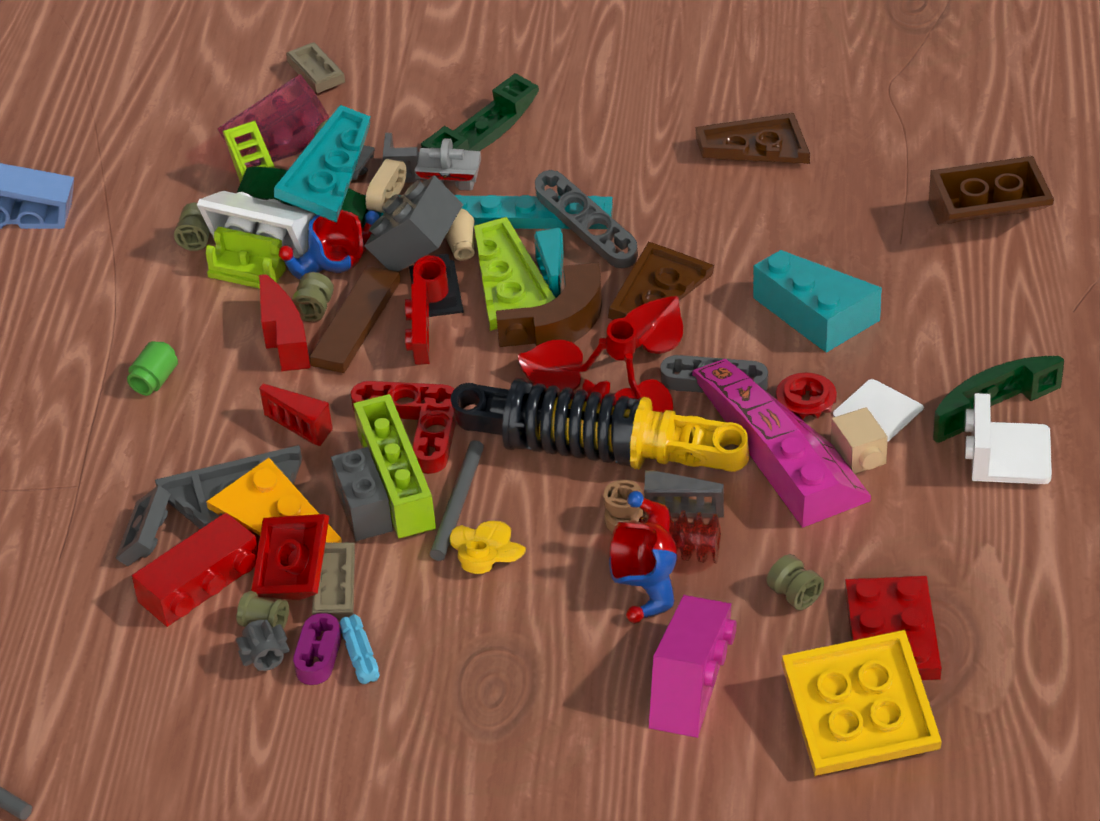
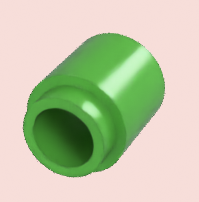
[127,341,178,396]

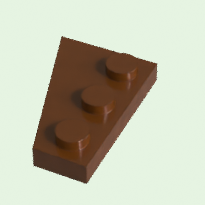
[695,113,810,164]
[608,241,714,320]

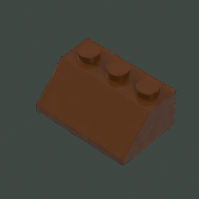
[928,156,1054,225]

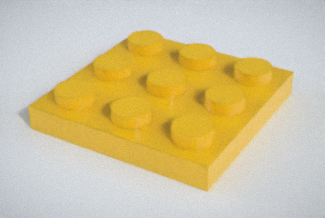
[781,630,942,776]

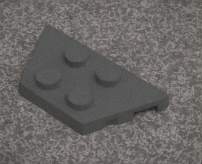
[155,445,302,529]

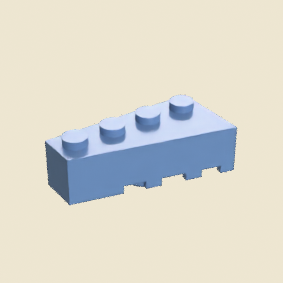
[0,163,74,229]

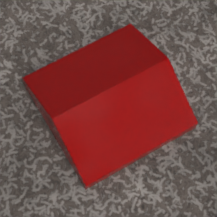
[251,514,330,600]

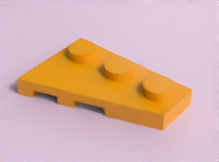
[206,458,342,543]

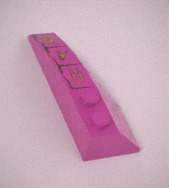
[692,359,871,528]

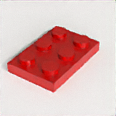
[845,576,942,680]

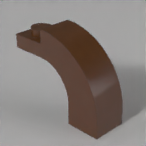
[496,262,602,347]

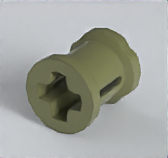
[236,591,289,629]

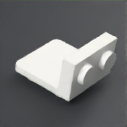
[965,393,1052,484]

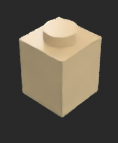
[831,407,888,474]

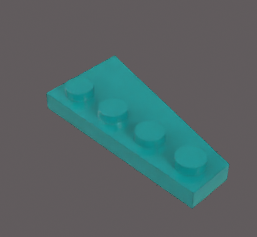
[274,105,371,222]

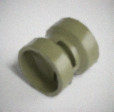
[174,202,210,251]
[292,272,334,322]
[767,554,824,610]

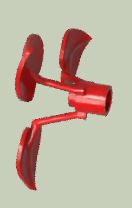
[518,296,683,413]

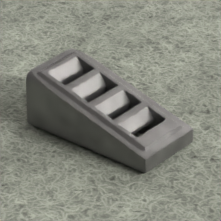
[644,471,724,517]

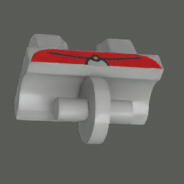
[414,138,481,190]

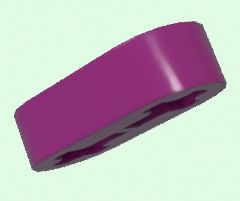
[293,613,341,685]

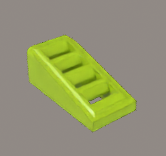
[222,121,275,183]

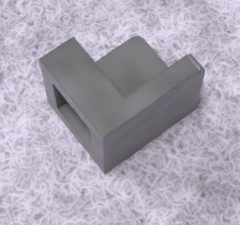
[383,133,420,183]

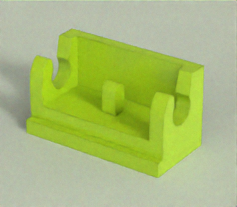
[206,226,286,289]

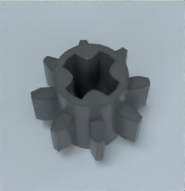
[236,620,290,671]

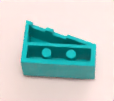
[753,250,882,353]

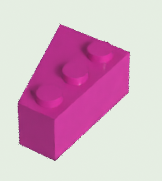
[649,595,737,738]

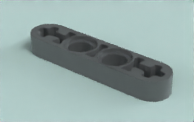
[535,170,638,269]

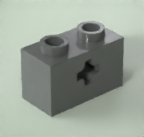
[331,447,393,541]

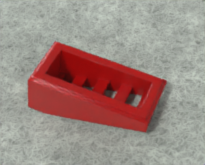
[259,383,333,446]

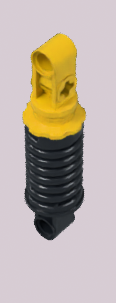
[451,378,749,472]

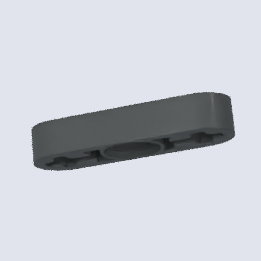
[661,355,768,393]

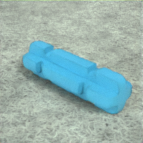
[339,614,380,684]

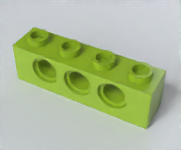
[353,394,436,539]

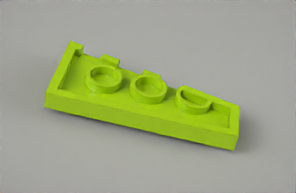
[474,217,555,331]

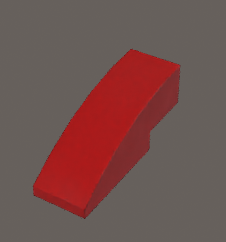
[259,274,311,371]

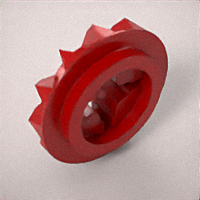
[776,372,837,420]

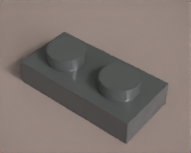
[115,485,171,566]

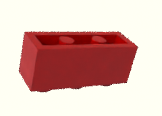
[131,512,258,627]

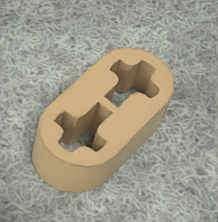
[366,159,406,213]

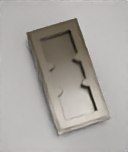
[286,42,345,94]
[312,542,355,619]

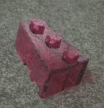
[217,74,330,168]

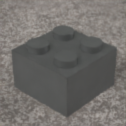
[364,175,463,272]

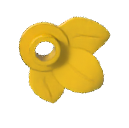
[450,521,526,574]

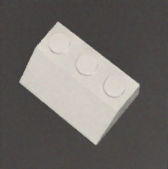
[197,191,317,258]

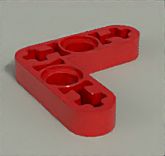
[351,381,457,474]

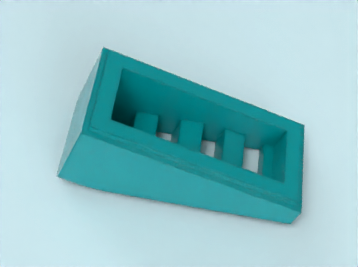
[534,228,564,298]

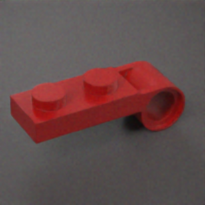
[405,255,449,365]

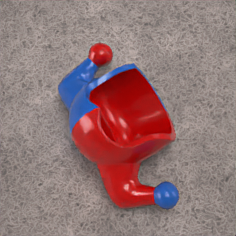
[278,210,380,280]
[609,491,677,624]

